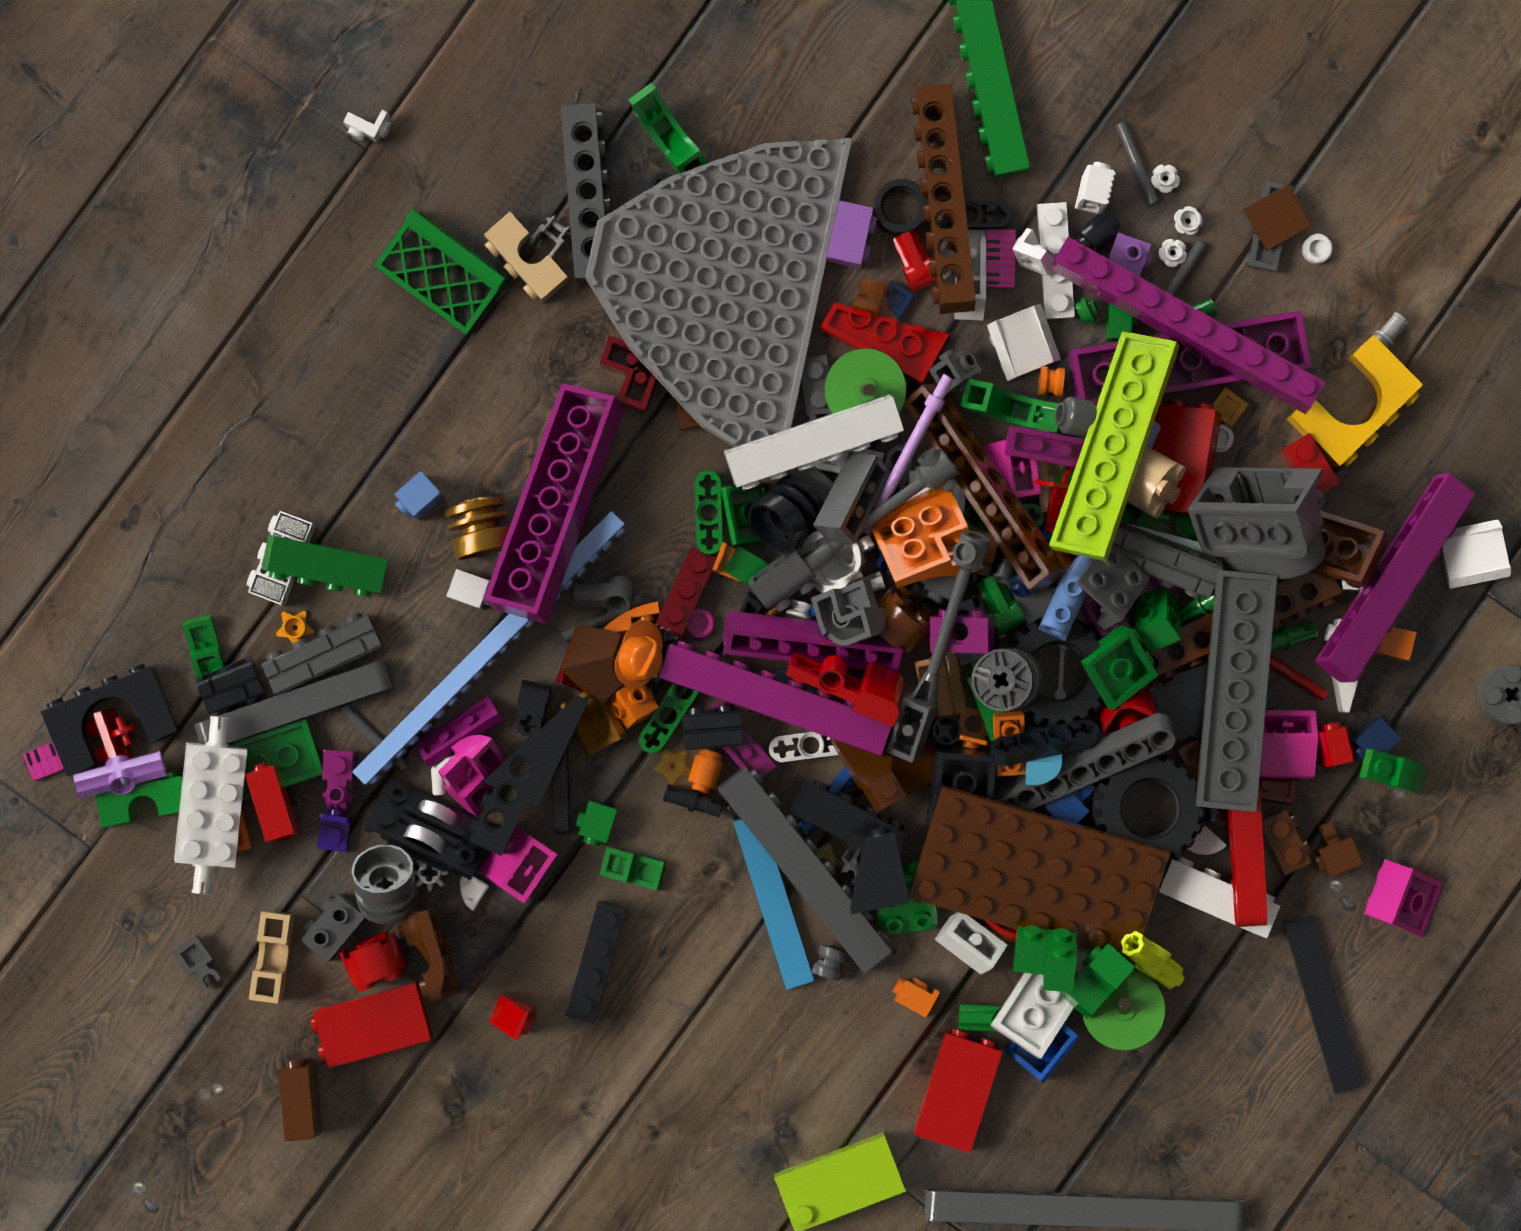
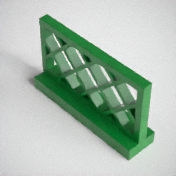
[374,209,509,335]

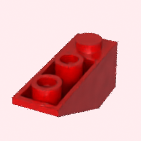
[489,993,537,1040]

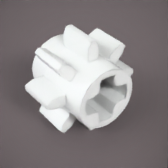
[414,860,449,891]

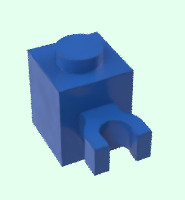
[1042,784,1096,824]

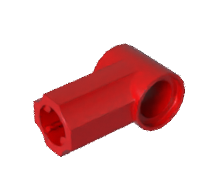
[893,229,936,292]

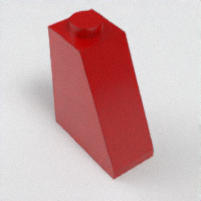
[245,762,303,844]

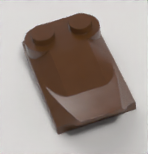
[1314,511,1387,588]

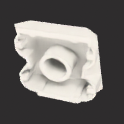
[987,304,1061,381]
[1440,519,1511,589]

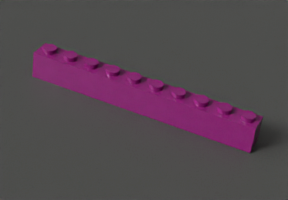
[1051,237,1325,414]

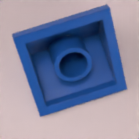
[1005,1024,1080,1083]

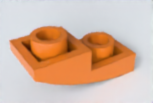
[603,602,660,636]
[993,711,1026,776]

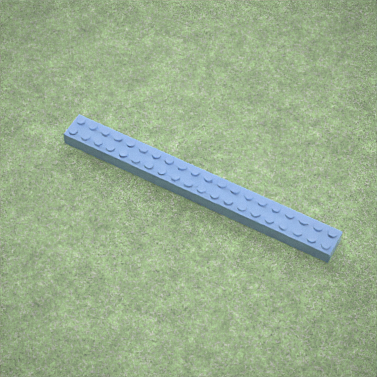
[352,511,626,785]

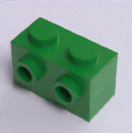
[1133,586,1181,653]

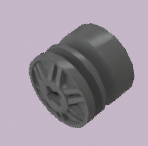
[972,649,1043,711]
[351,845,418,924]

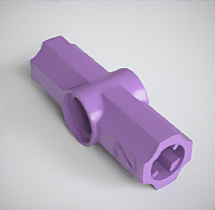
[73,751,167,799]

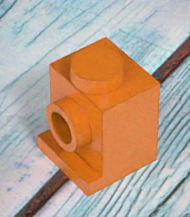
[892,976,940,1018]

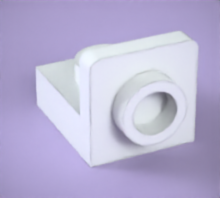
[1012,228,1052,276]

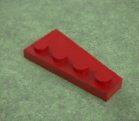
[820,302,949,385]

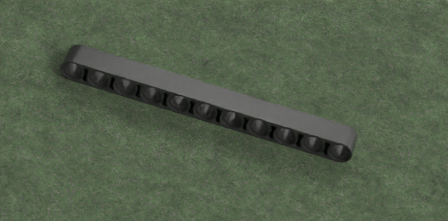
[924,1188,1245,1231]

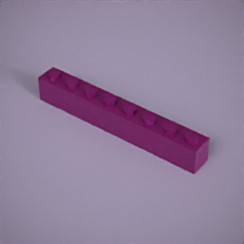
[1315,473,1475,683]
[658,641,891,756]

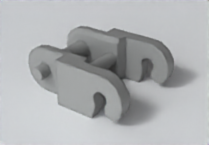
[529,215,571,258]

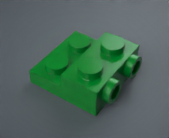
[1081,624,1158,710]

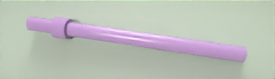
[864,374,954,535]

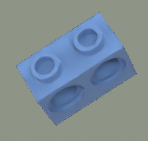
[394,471,445,521]

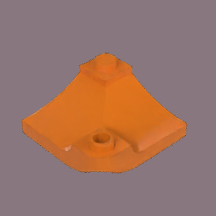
[872,487,984,588]

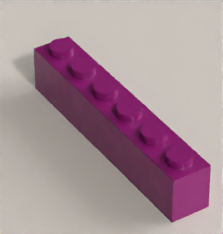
[723,611,903,672]

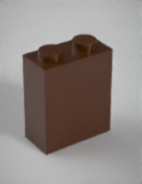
[278,1058,322,1142]

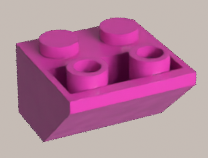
[982,440,1041,500]
[1259,710,1318,778]
[478,825,559,903]

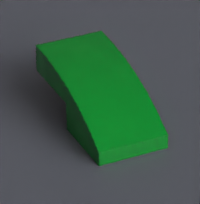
[723,546,769,587]
[182,614,225,678]
[599,847,667,891]

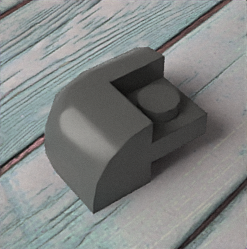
[811,579,886,646]

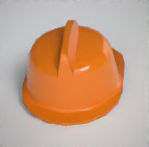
[615,620,663,688]

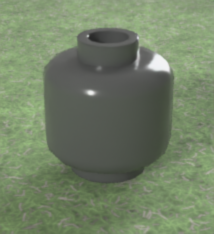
[1054,397,1097,437]

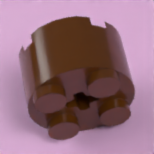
[877,584,937,652]

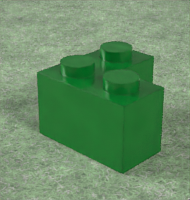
[1013,925,1077,993]
[1061,943,1135,1019]

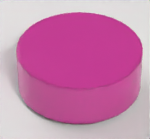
[686,608,715,638]

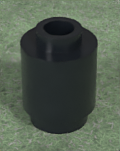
[1077,210,1121,252]

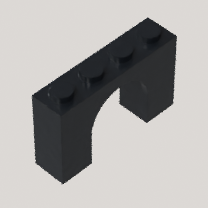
[40,664,180,777]

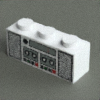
[247,511,316,606]

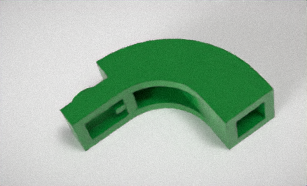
[628,83,708,174]
[960,379,1062,435]

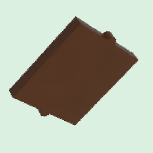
[1243,185,1311,251]

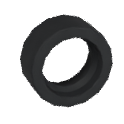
[873,179,928,236]

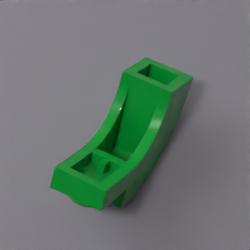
[1359,749,1428,796]

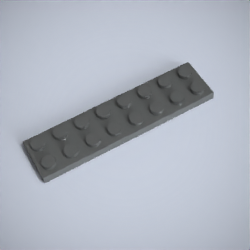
[1195,570,1277,812]

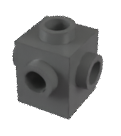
[929,347,982,393]

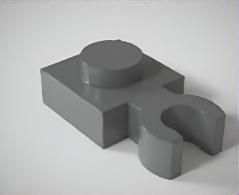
[172,935,222,990]

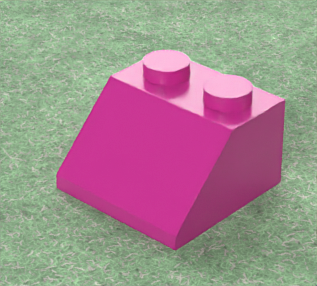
[1364,859,1443,937]

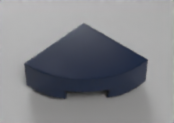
[886,280,915,321]

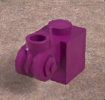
[322,750,357,810]

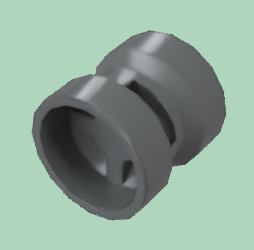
[811,944,848,981]

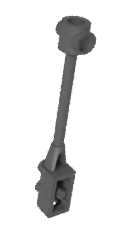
[749,447,960,612]
[886,530,991,763]

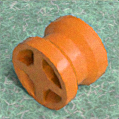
[1038,366,1065,397]

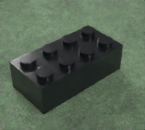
[924,746,996,842]

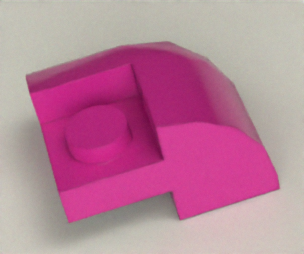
[438,735,505,817]

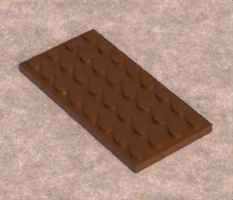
[908,785,1170,963]

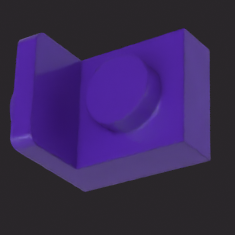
[317,809,352,852]

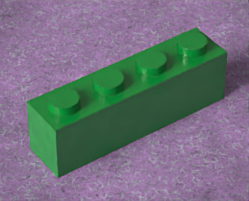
[261,535,388,598]

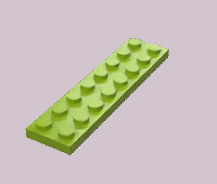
[1049,331,1179,562]

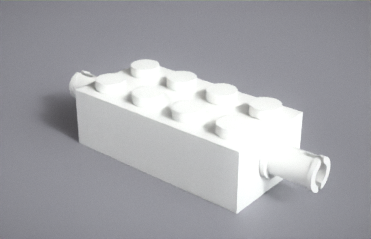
[174,716,247,894]

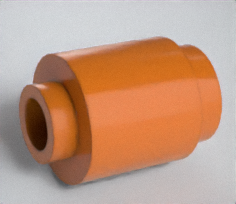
[688,749,723,794]

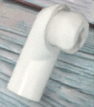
[431,754,454,795]

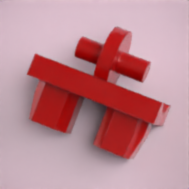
[85,708,137,763]

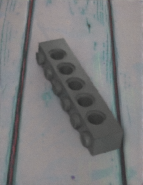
[560,103,611,283]

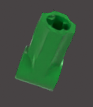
[976,575,1026,636]
[958,1004,1003,1032]

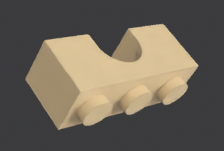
[484,212,569,303]
[249,910,295,1004]

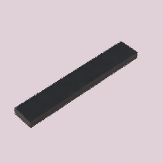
[1283,916,1364,1094]

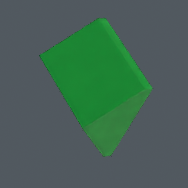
[721,482,767,548]

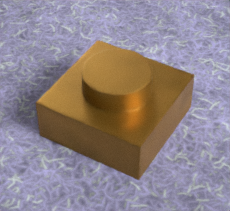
[1212,387,1249,428]

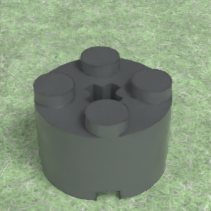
[1476,665,1521,724]

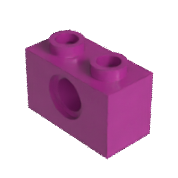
[930,609,994,653]

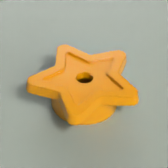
[276,611,314,644]

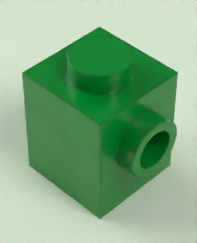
[575,801,618,847]

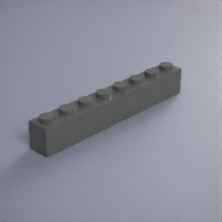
[717,766,892,974]

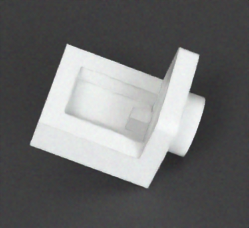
[343,110,392,143]

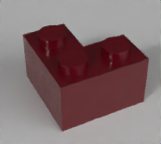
[600,335,658,414]

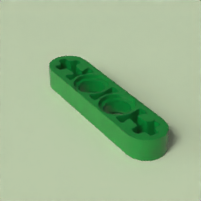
[639,654,704,753]

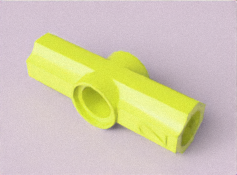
[1121,931,1184,989]

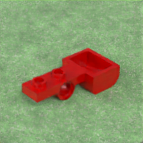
[786,652,905,727]

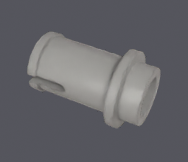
[1374,312,1409,348]

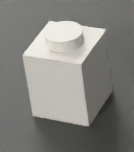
[446,569,490,610]

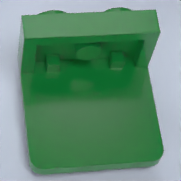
[877,861,938,936]

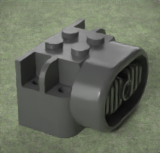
[1188,467,1326,580]

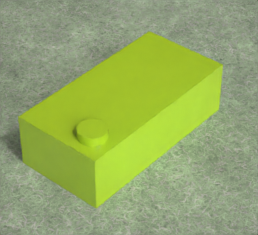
[774,1132,906,1231]

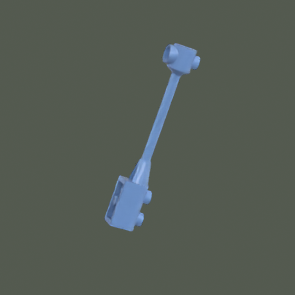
[1038,421,1161,641]

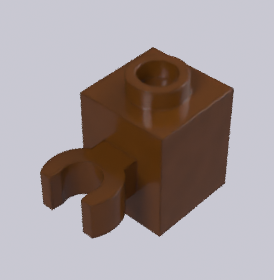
[1313,822,1363,877]

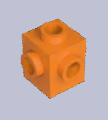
[609,684,659,730]

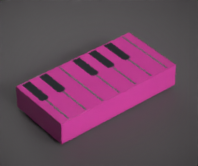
[986,229,1016,289]
[23,742,64,781]

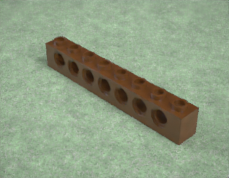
[911,83,976,314]
[904,384,1067,590]
[1141,570,1342,689]

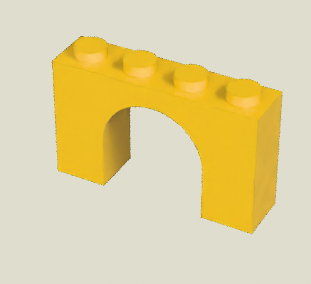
[1287,335,1423,469]

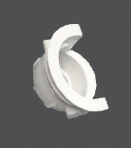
[802,531,875,593]

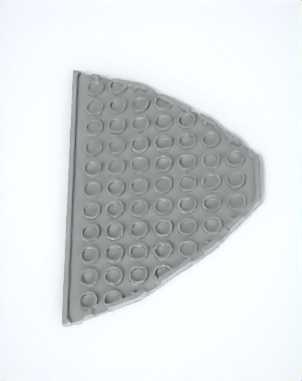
[585,138,852,447]

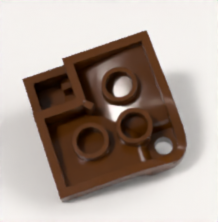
[830,699,933,813]
[397,908,461,1002]

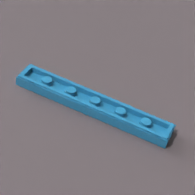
[733,820,814,990]

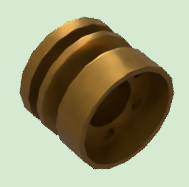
[444,496,510,560]

